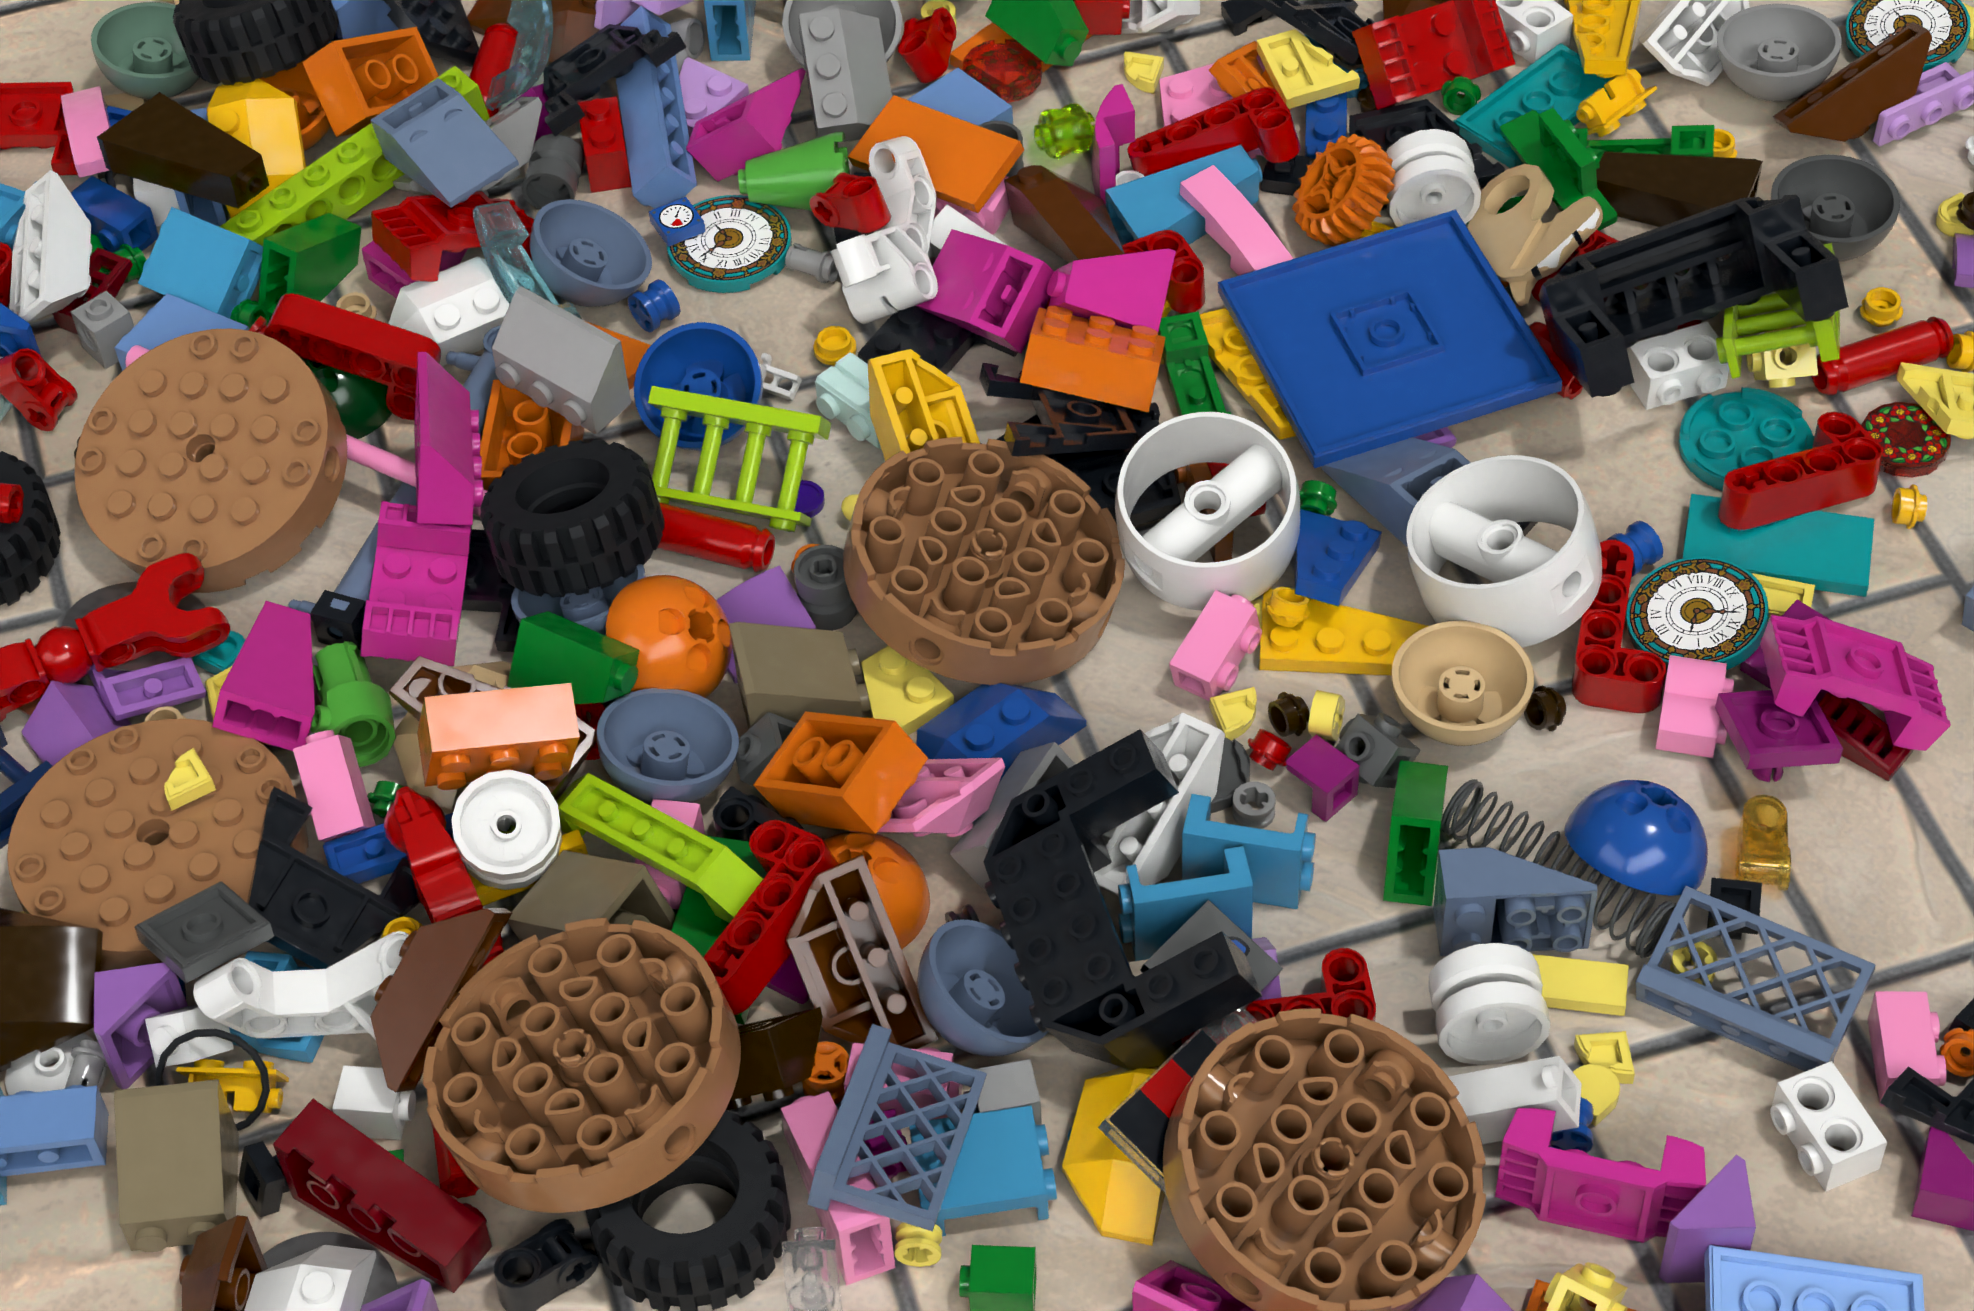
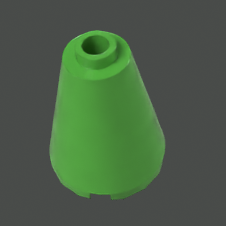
[738,131,850,211]

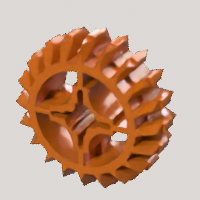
[1292,134,1396,247]

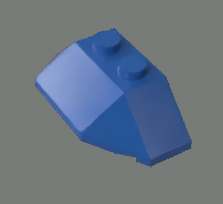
[916,683,1087,782]

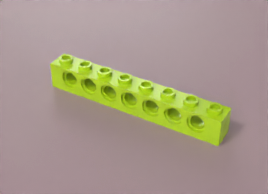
[219,66,490,246]

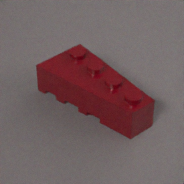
[273,1098,492,1293]

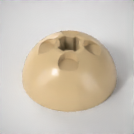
[1392,621,1534,746]

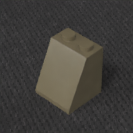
[729,622,870,729]
[508,850,676,942]
[114,1079,239,1252]

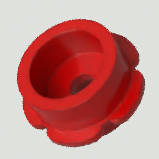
[1247,729,1292,771]

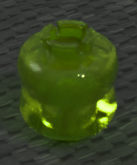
[1034,103,1095,159]

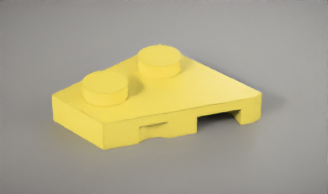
[1257,29,1360,109]
[1896,362,1974,439]
[861,646,954,735]

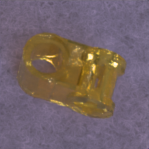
[1735,795,1791,891]

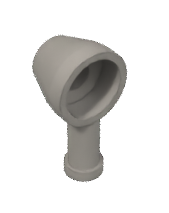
[670,18,705,73]

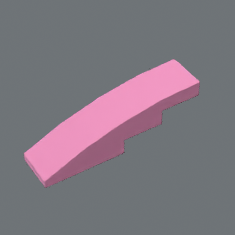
[61,86,111,178]
[1180,165,1293,276]

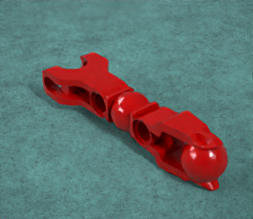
[0,553,230,722]
[384,786,504,968]

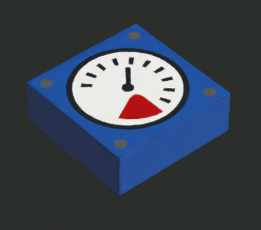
[649,197,706,247]

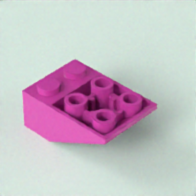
[686,68,806,182]
[915,229,1054,354]

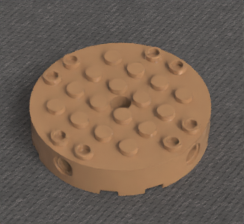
[74,328,348,593]
[843,437,1125,685]
[7,719,309,973]
[423,918,741,1213]
[1163,1009,1486,1311]

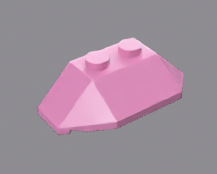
[849,758,1005,837]

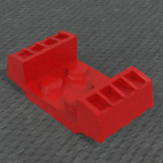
[1352,0,1516,110]
[371,191,535,282]

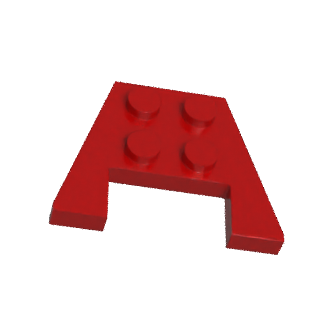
[0,82,78,175]

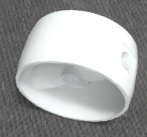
[1115,412,1300,611]
[1406,455,1602,648]

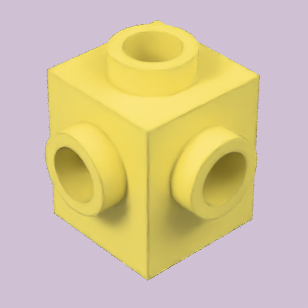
[1746,327,1818,388]
[1544,1262,1628,1311]

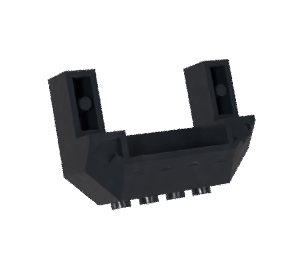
[1539,194,1849,398]
[983,729,1262,1070]

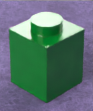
[959,1245,1037,1311]

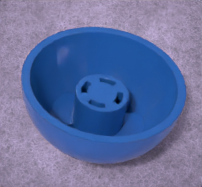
[634,322,763,451]
[1564,780,1708,896]

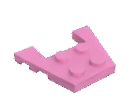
[1159,55,1266,159]

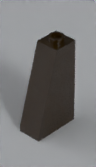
[97,92,270,209]
[1596,152,1763,227]

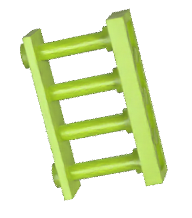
[1716,243,1840,379]
[648,386,832,532]

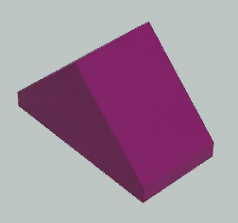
[1911,1126,1974,1231]

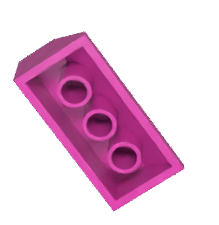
[414,352,483,525]

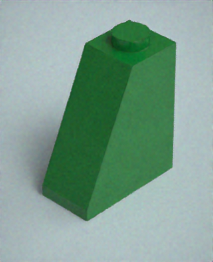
[985,0,1089,67]
[258,213,362,320]
[507,611,640,704]
[1383,760,1448,906]

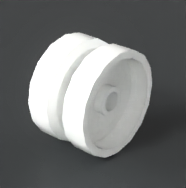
[1387,129,1481,227]
[451,769,562,890]
[1428,943,1550,1065]

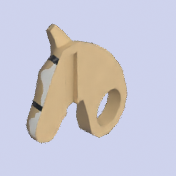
[1468,164,1603,306]

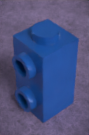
[71,176,159,252]

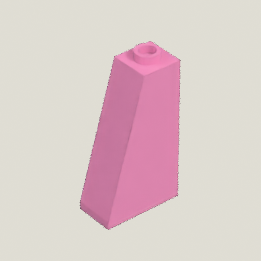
[780,1091,895,1286]

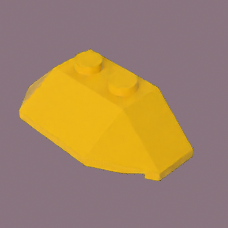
[207,78,306,218]
[868,349,980,461]
[1062,1065,1166,1246]

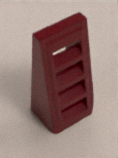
[52,247,133,335]
[1818,692,1913,782]

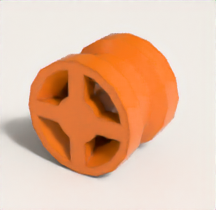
[802,1041,849,1105]

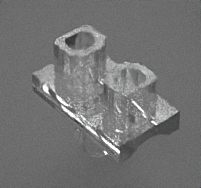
[782,1227,842,1311]

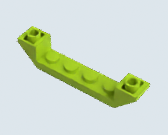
[556,773,763,923]

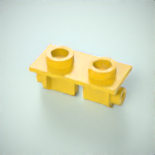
[1576,69,1657,137]
[176,1059,289,1113]

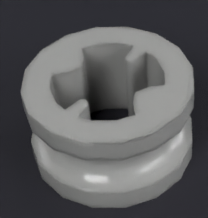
[1232,782,1276,829]

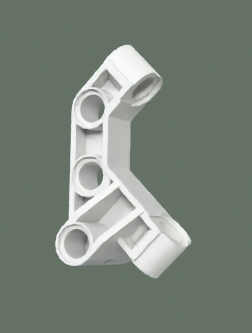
[830,136,938,324]
[193,931,410,1040]

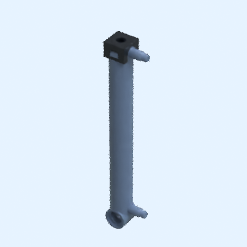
[288,325,501,651]

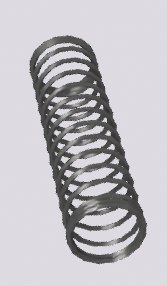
[1441,779,1676,958]

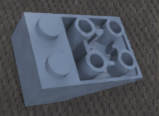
[370,78,519,207]
[1322,437,1471,547]
[1433,847,1598,956]

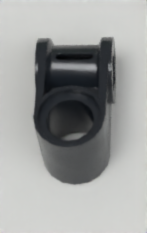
[494,1218,599,1311]

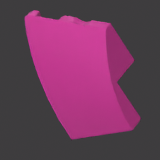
[1091,84,1135,206]

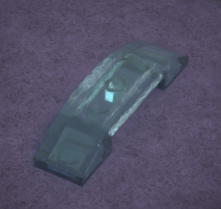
[486,0,553,111]
[473,201,583,320]

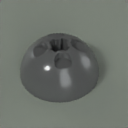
[1771,155,1900,262]

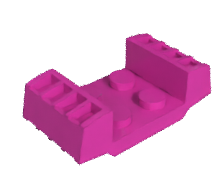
[361,501,472,667]
[1760,615,1951,751]
[1495,1108,1706,1243]

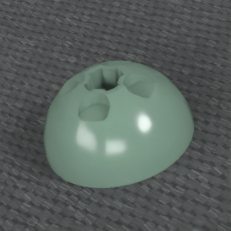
[91,2,200,99]

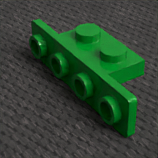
[1500,107,1618,231]

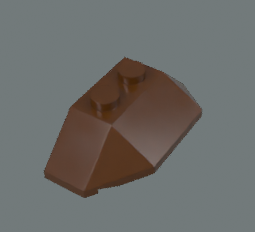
[1773,22,1932,142]
[785,854,938,1049]
[370,908,512,1093]

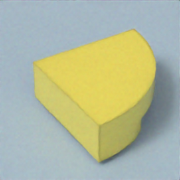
[1124,51,1164,94]
[1209,687,1257,741]
[164,748,216,811]
[1574,1031,1635,1084]

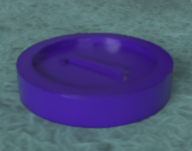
[795,480,825,518]

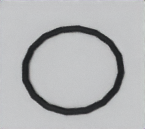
[155,1029,270,1131]

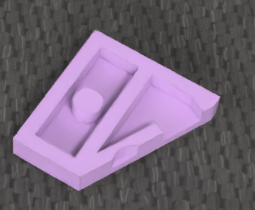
[679,57,749,137]

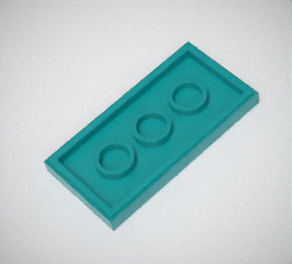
[1453,43,1613,168]
[1682,494,1875,597]

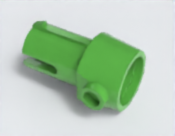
[311,641,396,767]

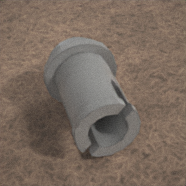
[785,243,839,283]
[65,1039,108,1088]

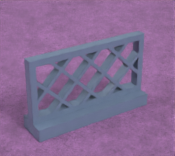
[1636,886,1876,1071]
[807,1024,987,1232]

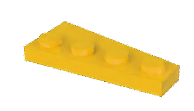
[1564,0,1642,78]
[1199,308,1296,440]
[1259,589,1428,676]

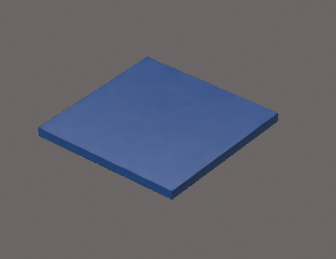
[1218,209,1562,469]

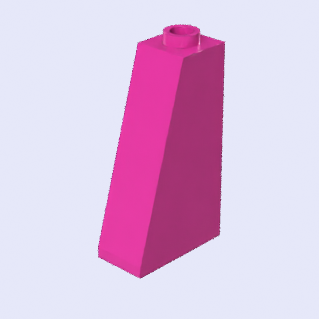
[212,601,315,751]

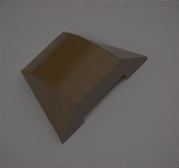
[0,908,103,1072]

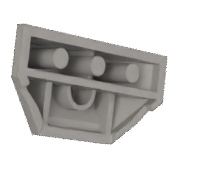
[393,97,542,196]

